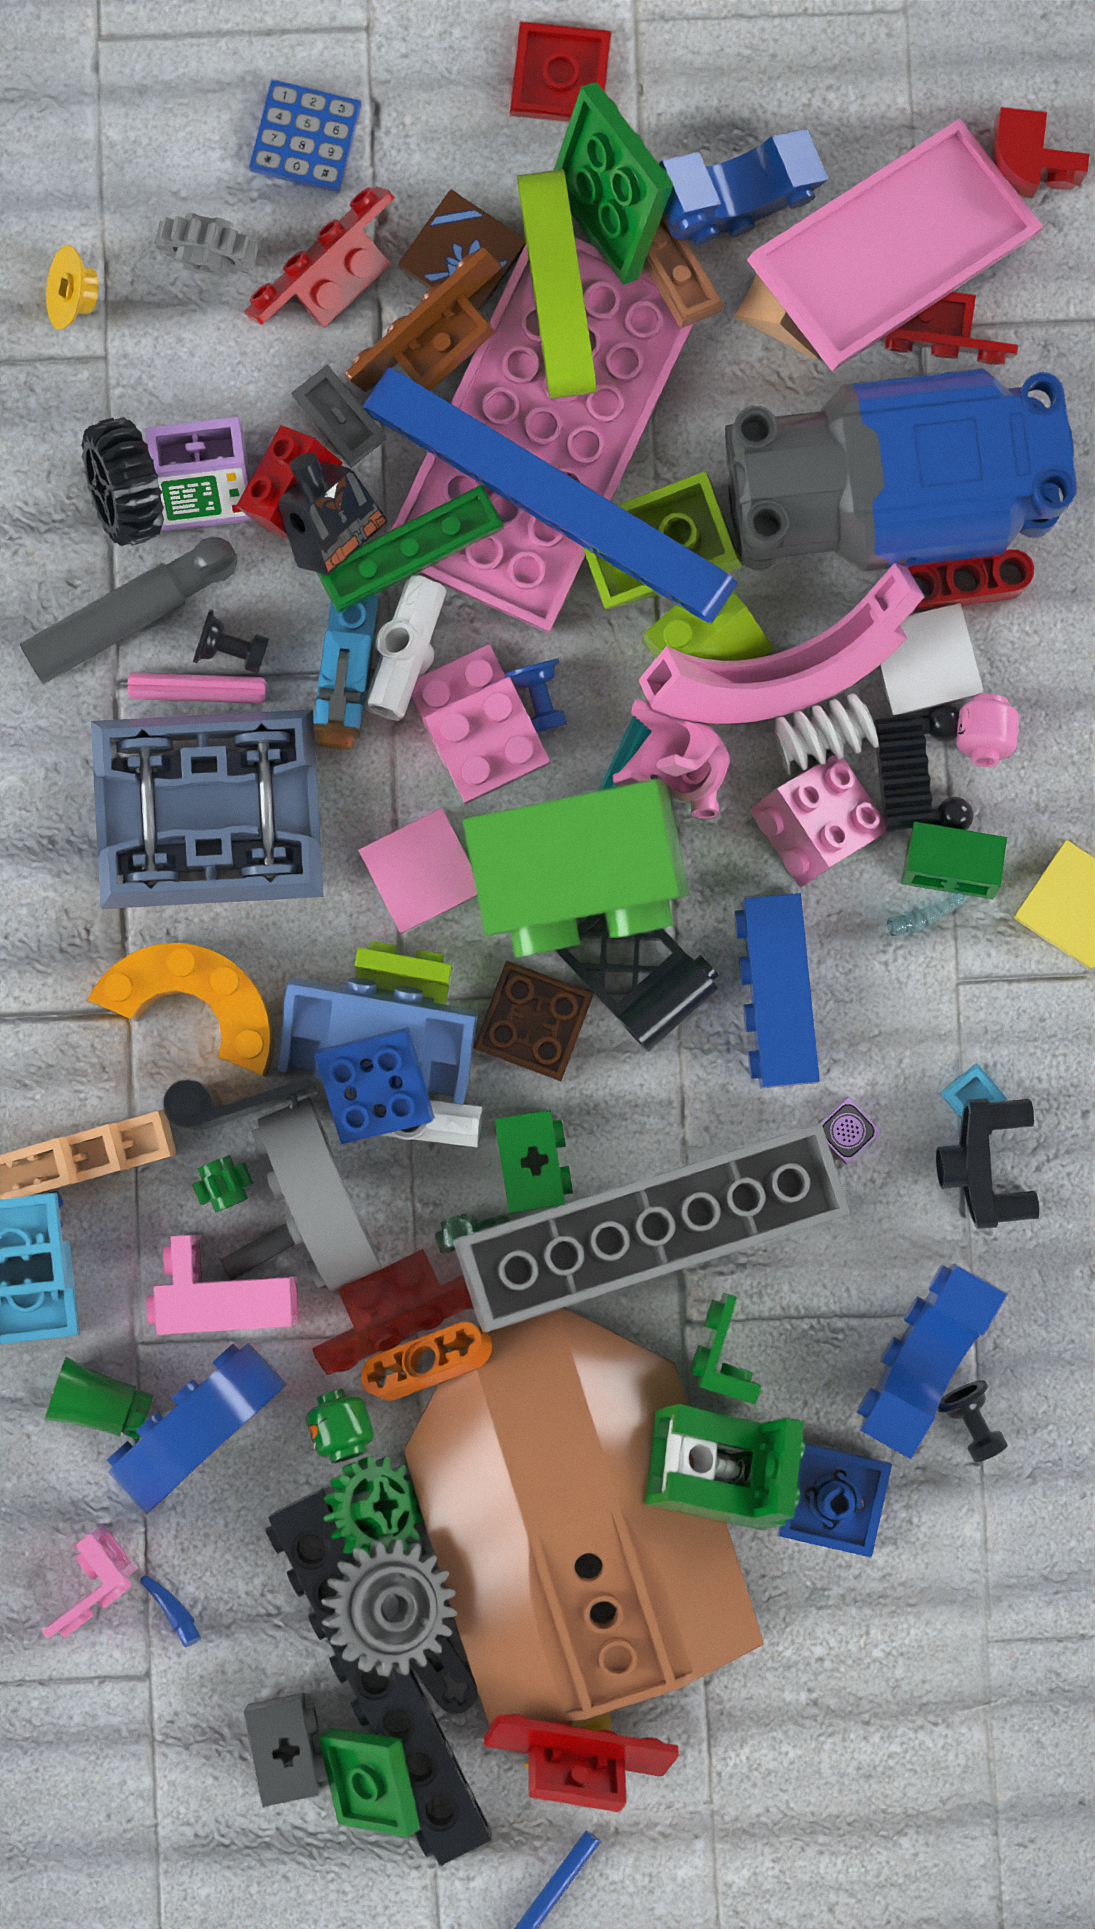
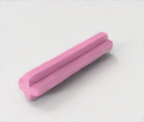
[127,672,267,704]

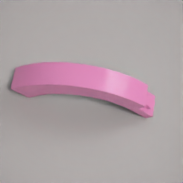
[638,563,924,724]

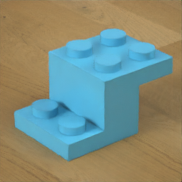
[0,1193,80,1344]

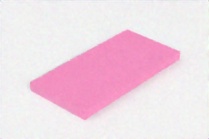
[747,118,1044,372]

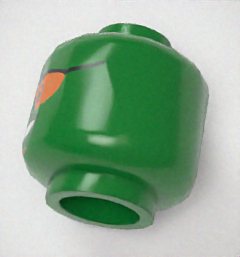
[306,1389,374,1464]

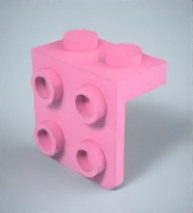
[749,755,887,888]

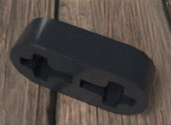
[409,1634,477,1714]

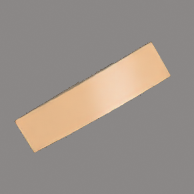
[0,1110,178,1199]

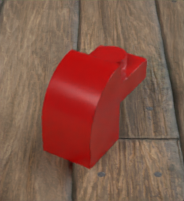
[992,107,1090,199]

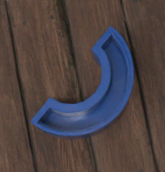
[659,129,829,246]
[857,1264,1008,1459]
[107,1343,287,1515]

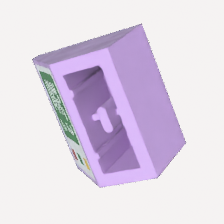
[145,416,253,532]

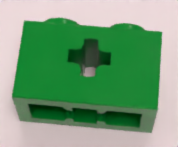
[494,1110,573,1213]

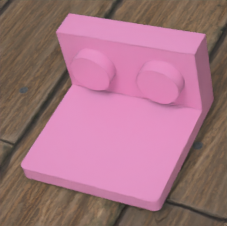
[42,1523,137,1639]

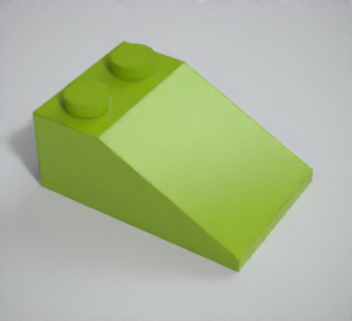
[583,471,743,610]

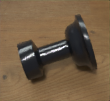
[193,609,269,674]
[937,1380,1008,1462]

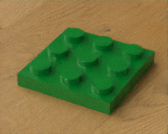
[554,82,674,285]

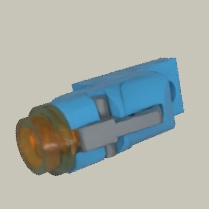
[313,595,379,750]

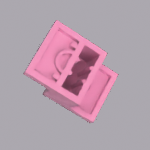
[411,644,551,805]

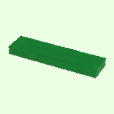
[316,484,504,614]

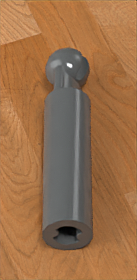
[20,536,237,685]

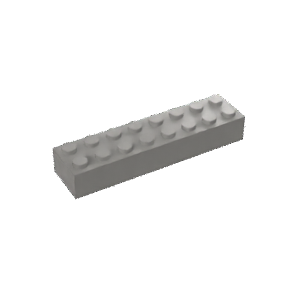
[453,1123,851,1332]

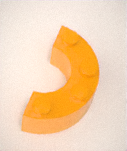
[87,943,274,1077]

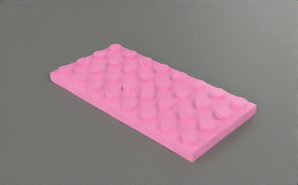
[391,237,695,634]

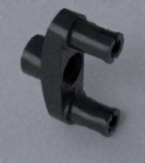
[936,1098,1039,1229]

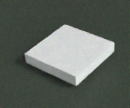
[878,603,984,718]

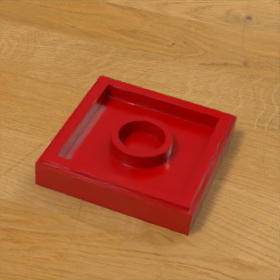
[510,21,611,122]

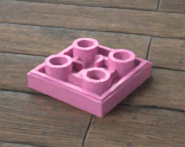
[358,808,477,934]

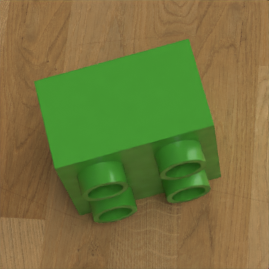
[462,780,690,957]

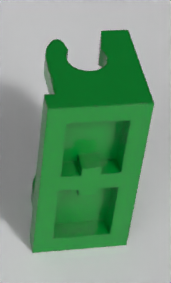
[901,822,1007,900]

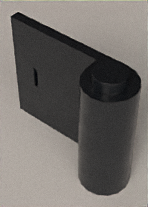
[163,1078,317,1130]

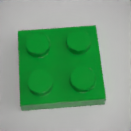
[318,1728,420,1838]

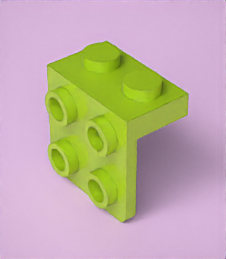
[354,941,453,1005]

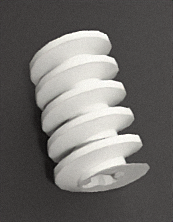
[774,693,879,776]

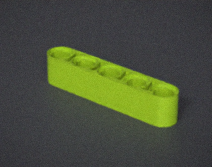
[517,169,597,400]

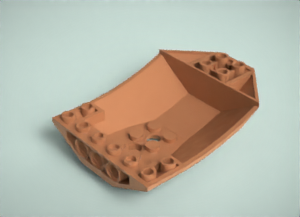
[404,1307,764,1727]

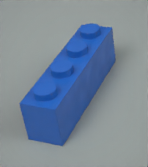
[734,893,820,1089]

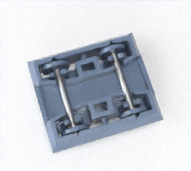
[91,710,324,909]

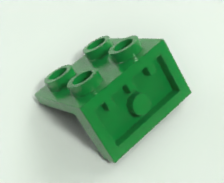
[690,1293,761,1405]

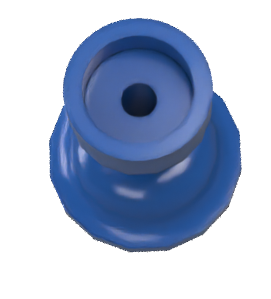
[505,658,567,733]

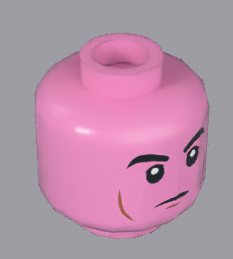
[957,694,1019,767]

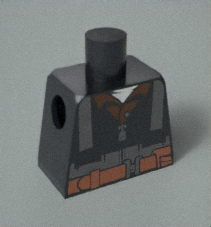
[278,453,388,575]

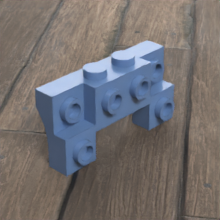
[277,978,478,1104]

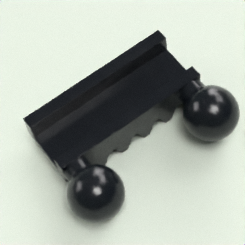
[873,704,974,833]

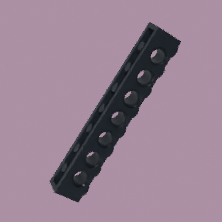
[265,1487,492,1867]

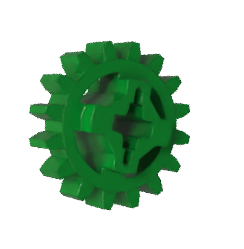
[324,1456,424,1556]

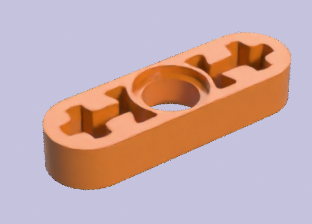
[361,1322,492,1401]

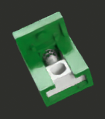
[645,1404,805,1530]

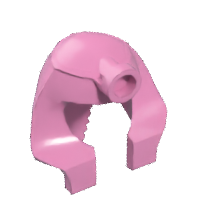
[613,699,730,819]

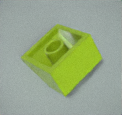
[642,592,774,661]

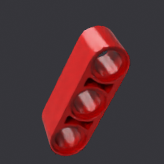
[907,549,1035,613]

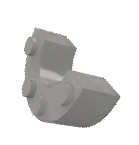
[251,1097,384,1292]

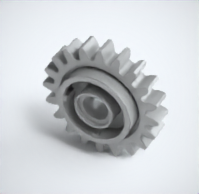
[322,1539,457,1676]

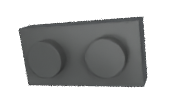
[291,364,387,468]

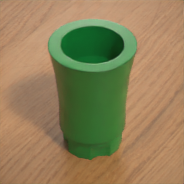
[45,1356,154,1439]

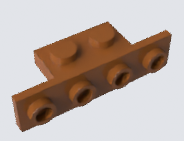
[345,248,503,392]

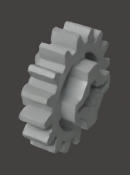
[155,213,258,278]

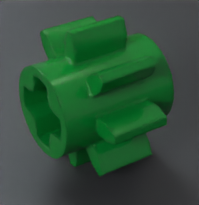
[192,1155,254,1213]

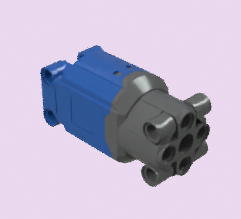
[725,368,1077,571]

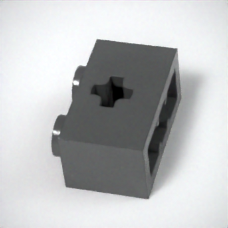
[244,1693,328,1807]

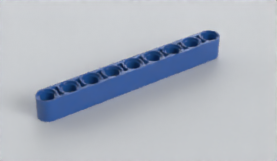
[362,368,738,624]

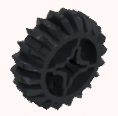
[81,417,164,546]

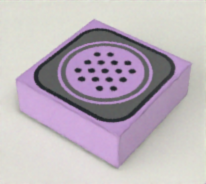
[821,1097,881,1164]

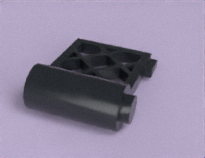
[555,913,719,1052]

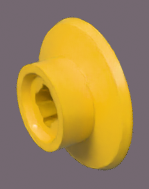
[46,245,99,330]

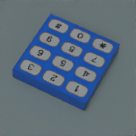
[249,79,362,194]

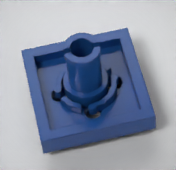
[314,1027,435,1144]
[777,1443,892,1558]

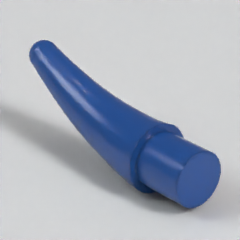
[140,1576,201,1647]

